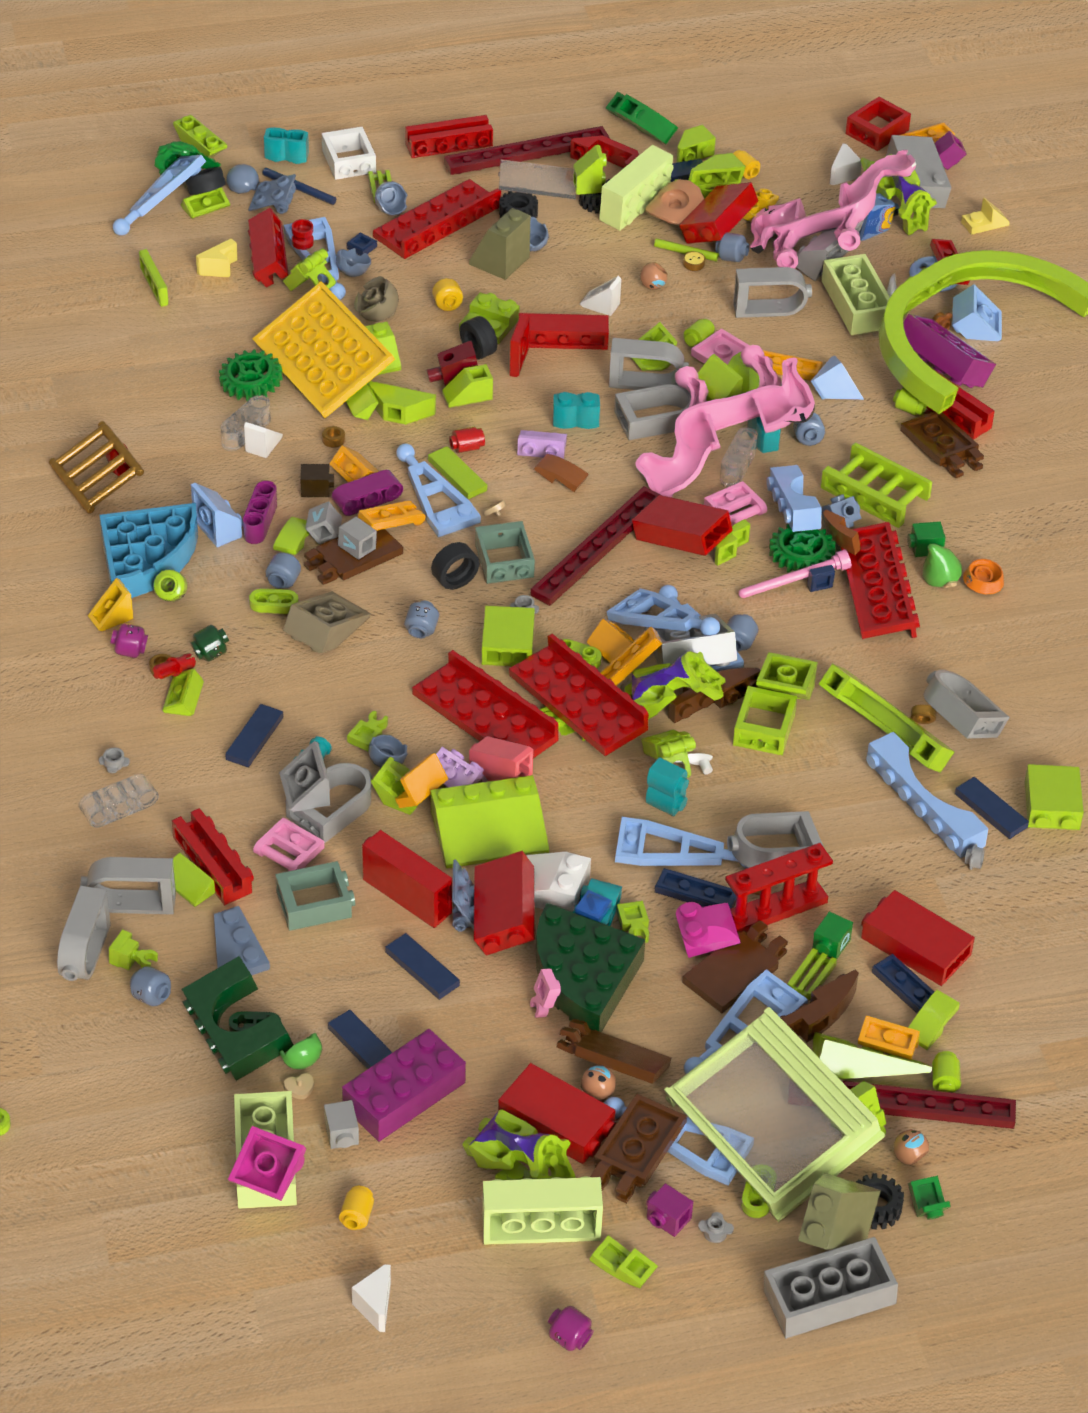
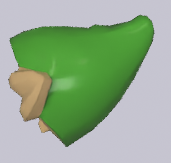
[922,544,962,589]

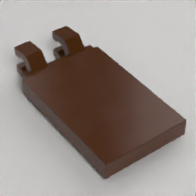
[900,411,984,478]
[304,529,403,585]
[682,920,788,1014]
[556,1019,672,1084]
[590,1094,687,1204]

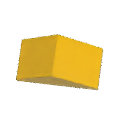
[88,578,133,631]

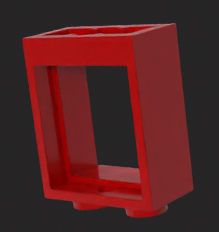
[845,97,911,151]

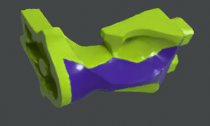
[866,154,937,236]
[625,651,725,720]
[463,1110,576,1179]

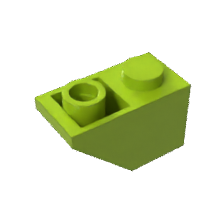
[677,124,716,163]
[573,145,607,195]
[442,364,493,408]

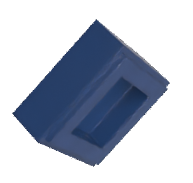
[347,232,377,256]
[807,565,835,592]

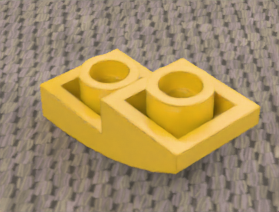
[743,188,779,222]

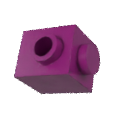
[934,131,967,170]
[646,1183,694,1237]

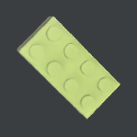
[599,145,673,231]
[822,254,890,335]
[234,1091,297,1209]
[482,1176,603,1245]

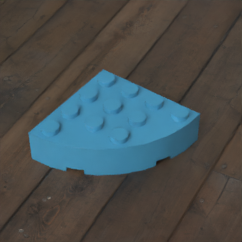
[100,503,198,598]

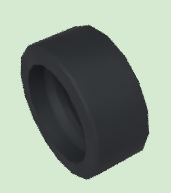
[431,542,480,590]

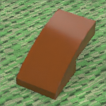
[534,454,589,492]
[823,510,861,555]

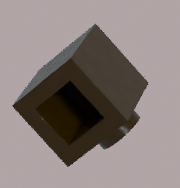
[300,464,334,497]

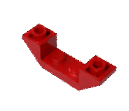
[570,136,639,169]

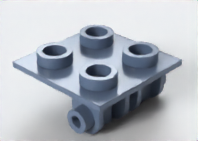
[248,174,296,214]
[452,859,474,931]

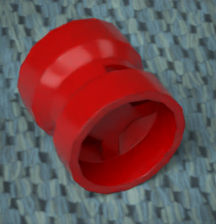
[292,219,314,250]

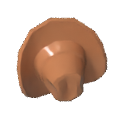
[645,179,704,225]

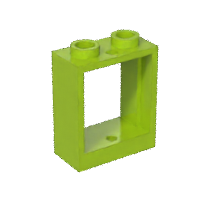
[733,686,797,756]

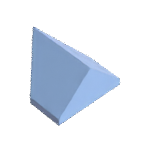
[811,356,864,400]

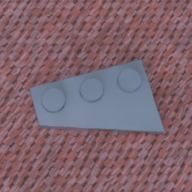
[214,906,270,975]

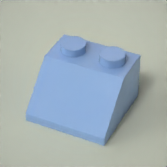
[952,284,1002,341]
[191,483,243,547]

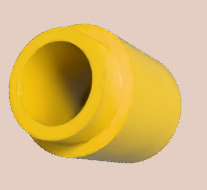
[733,150,760,179]
[339,1185,374,1230]

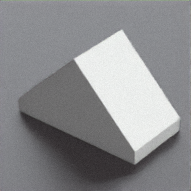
[830,144,861,185]
[580,276,621,316]
[244,422,283,458]
[352,1264,391,1332]

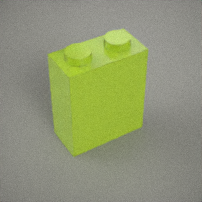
[482,606,535,666]
[1024,764,1084,830]

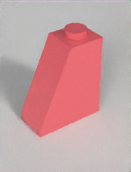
[469,736,533,781]

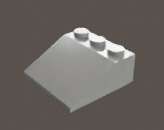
[644,614,737,666]

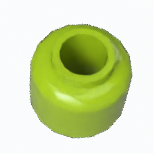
[153,569,188,602]

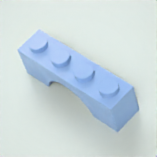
[767,465,821,532]

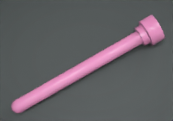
[738,550,851,598]

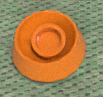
[963,559,1004,595]

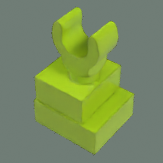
[109,929,158,971]

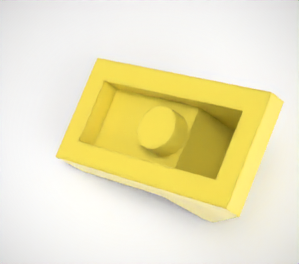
[961,198,1009,235]
[196,239,237,277]

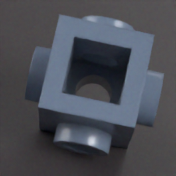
[821,494,862,528]

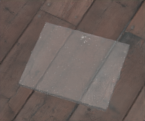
[498,159,576,199]

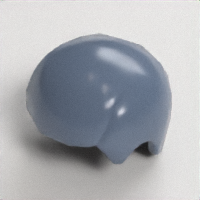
[226,164,260,194]
[375,181,408,215]
[530,217,549,252]
[336,248,371,277]
[369,735,408,768]

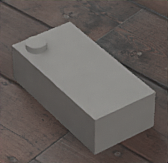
[886,135,952,208]
[764,1237,898,1339]

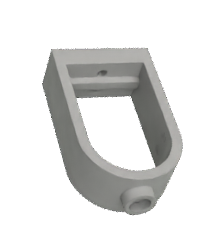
[733,267,812,318]
[609,338,689,390]
[614,384,691,440]
[923,670,1010,739]
[286,763,373,843]
[727,811,824,868]
[80,857,176,914]
[57,886,111,981]

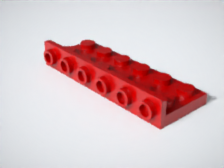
[373,179,501,259]
[840,522,920,639]
[509,634,649,756]
[412,650,559,759]

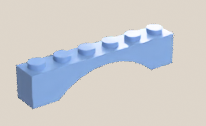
[866,732,988,858]

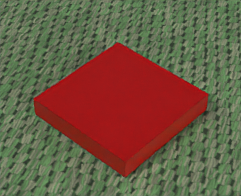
[510,313,530,377]

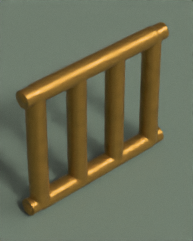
[49,421,144,514]

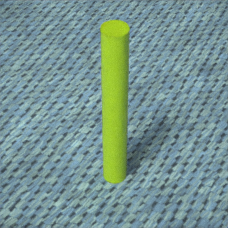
[654,238,719,262]

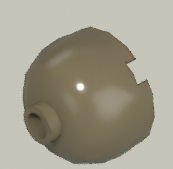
[354,276,399,322]

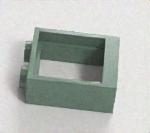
[475,521,535,584]
[275,861,355,931]

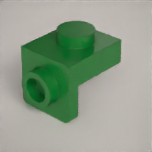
[908,1175,951,1220]

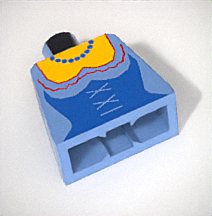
[859,193,900,241]

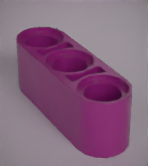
[332,469,404,516]
[243,481,277,544]

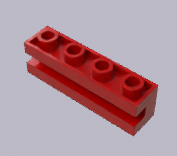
[405,115,493,158]
[248,208,289,288]
[519,313,609,350]
[927,369,995,440]
[172,808,254,906]

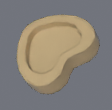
[482,500,506,517]
[284,1073,314,1099]

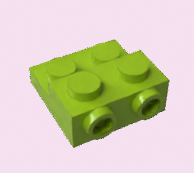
[459,292,520,344]

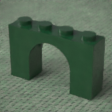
[182,956,294,1081]

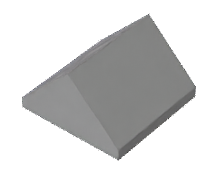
[279,741,330,812]

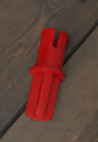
[152,653,196,679]

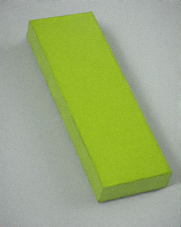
[139,249,168,307]
[428,446,487,499]

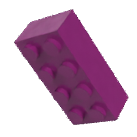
[903,314,996,388]
[342,1029,466,1142]

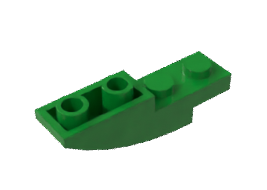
[606,91,678,145]

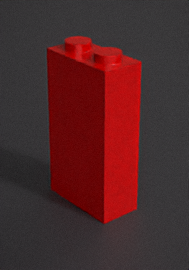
[679,182,759,244]
[632,495,733,556]
[362,829,452,928]
[474,851,535,956]
[861,890,975,987]
[498,1063,617,1164]

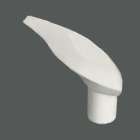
[887,273,897,297]
[674,753,713,774]

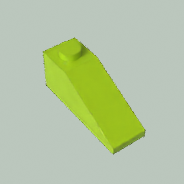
[688,153,746,189]

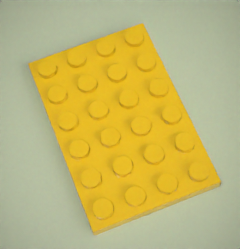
[252,281,395,418]

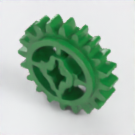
[219,349,283,401]
[769,524,836,573]

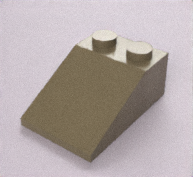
[283,591,371,653]

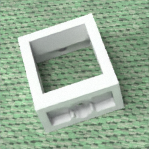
[322,127,376,180]

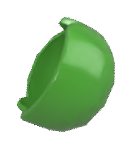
[280,1033,323,1069]

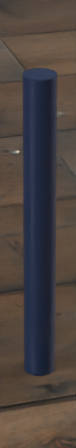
[262,167,337,205]

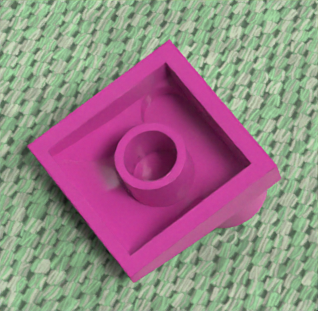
[675,902,740,958]
[228,1126,307,1201]

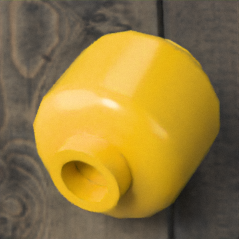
[432,278,463,311]

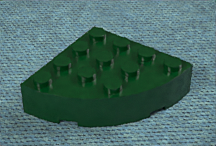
[536,903,645,1032]

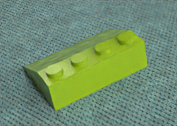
[431,775,549,869]

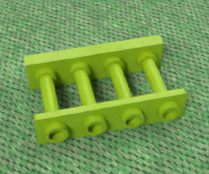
[821,442,932,528]

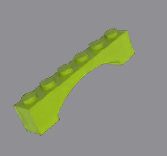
[819,663,955,773]

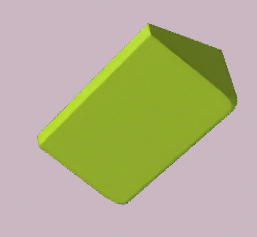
[181,187,231,219]
[346,383,379,420]
[162,669,204,716]
[173,852,215,907]

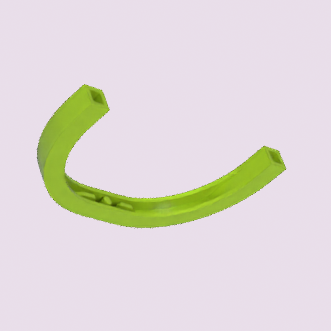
[879,250,1088,414]

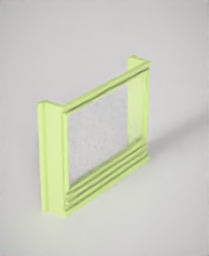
[664,1007,885,1222]

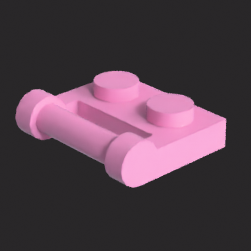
[704,481,767,526]
[253,818,325,871]

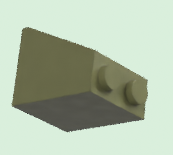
[469,208,531,280]
[798,1173,881,1250]

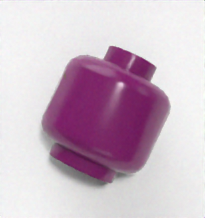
[110,623,148,658]
[548,1306,594,1351]

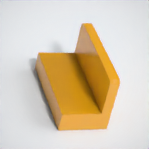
[329,445,379,482]
[587,618,635,663]
[395,753,448,808]
[858,1016,920,1060]

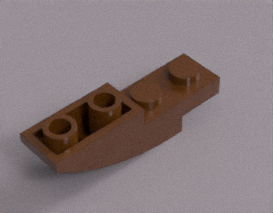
[668,668,761,724]
[780,969,859,1043]

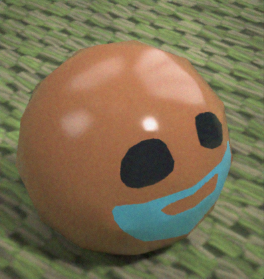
[640,262,668,290]
[581,1065,616,1101]
[893,1129,929,1166]

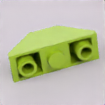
[173,114,227,158]
[369,381,436,425]

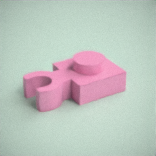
[530,969,560,1018]

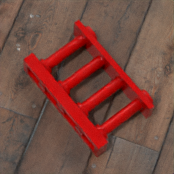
[725,843,833,933]

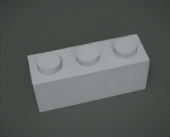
[796,220,864,281]

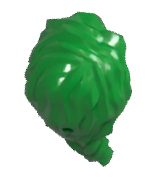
[154,141,221,176]

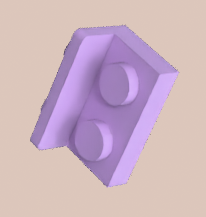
[517,430,567,459]
[436,747,488,788]

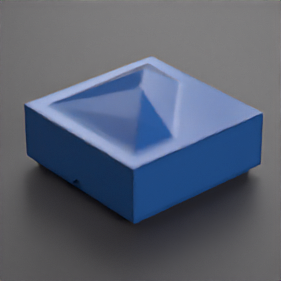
[575,890,612,922]

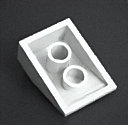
[526,852,591,912]

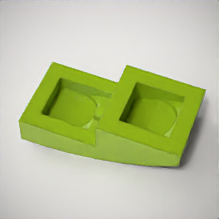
[273,517,310,555]
[715,519,750,566]
[908,990,960,1050]
[589,1235,658,1288]

